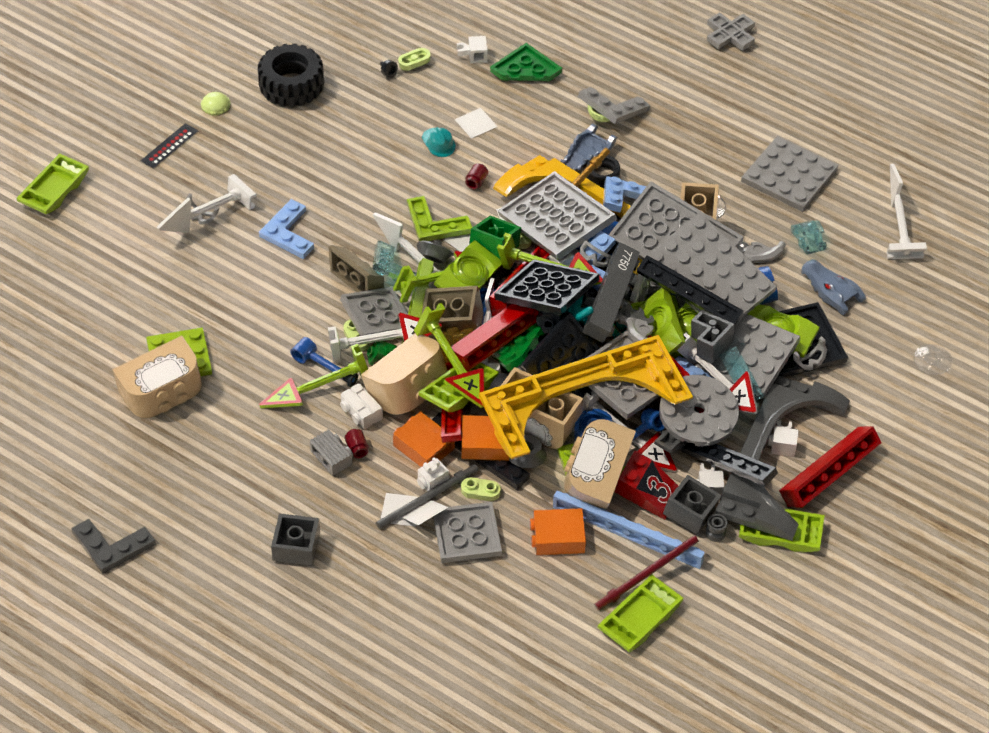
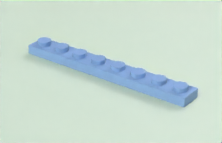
[553,491,705,569]

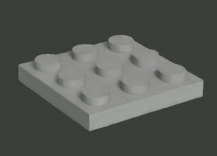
[340,287,408,336]
[433,502,502,563]

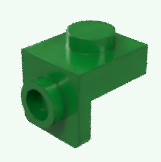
[367,341,397,365]

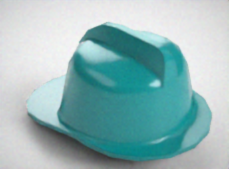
[422,127,456,157]

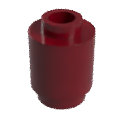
[465,163,489,190]
[344,429,369,459]

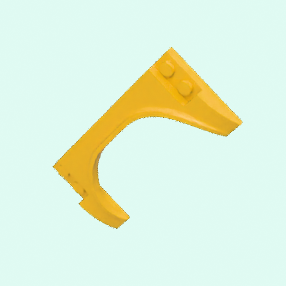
[493,155,643,275]
[479,335,693,459]

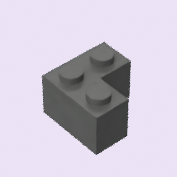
[691,310,734,363]

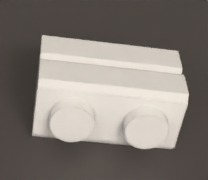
[340,383,383,429]

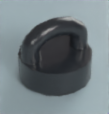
[380,60,398,78]

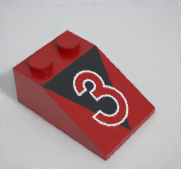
[614,451,678,520]

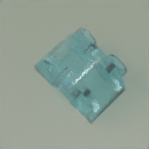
[791,220,827,255]

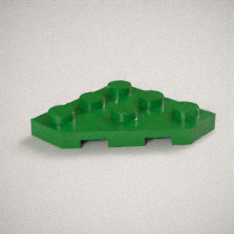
[490,43,562,81]
[491,323,544,372]

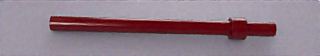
[594,535,699,610]

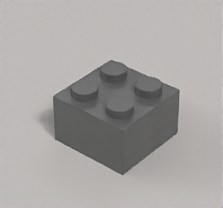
[663,475,722,534]
[271,513,320,566]

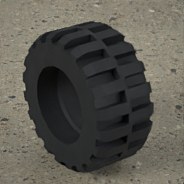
[257,43,324,107]

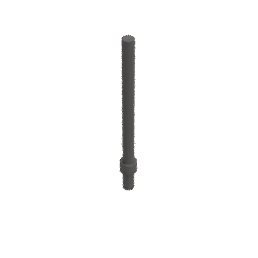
[376,464,479,529]

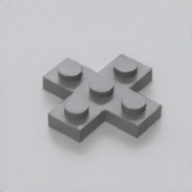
[707,12,755,51]

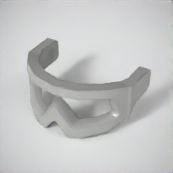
[187,193,219,225]
[580,239,611,267]
[793,336,827,370]

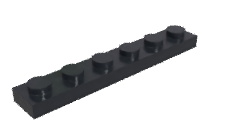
[637,255,744,327]
[432,412,530,490]
[681,442,778,486]

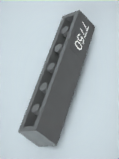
[582,242,640,343]

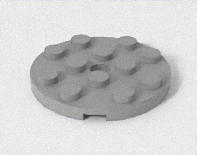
[659,375,739,446]

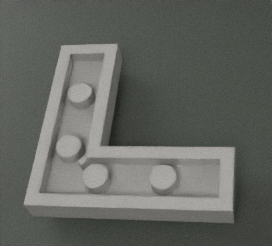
[578,87,651,124]

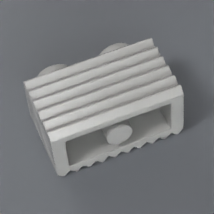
[310,429,353,476]

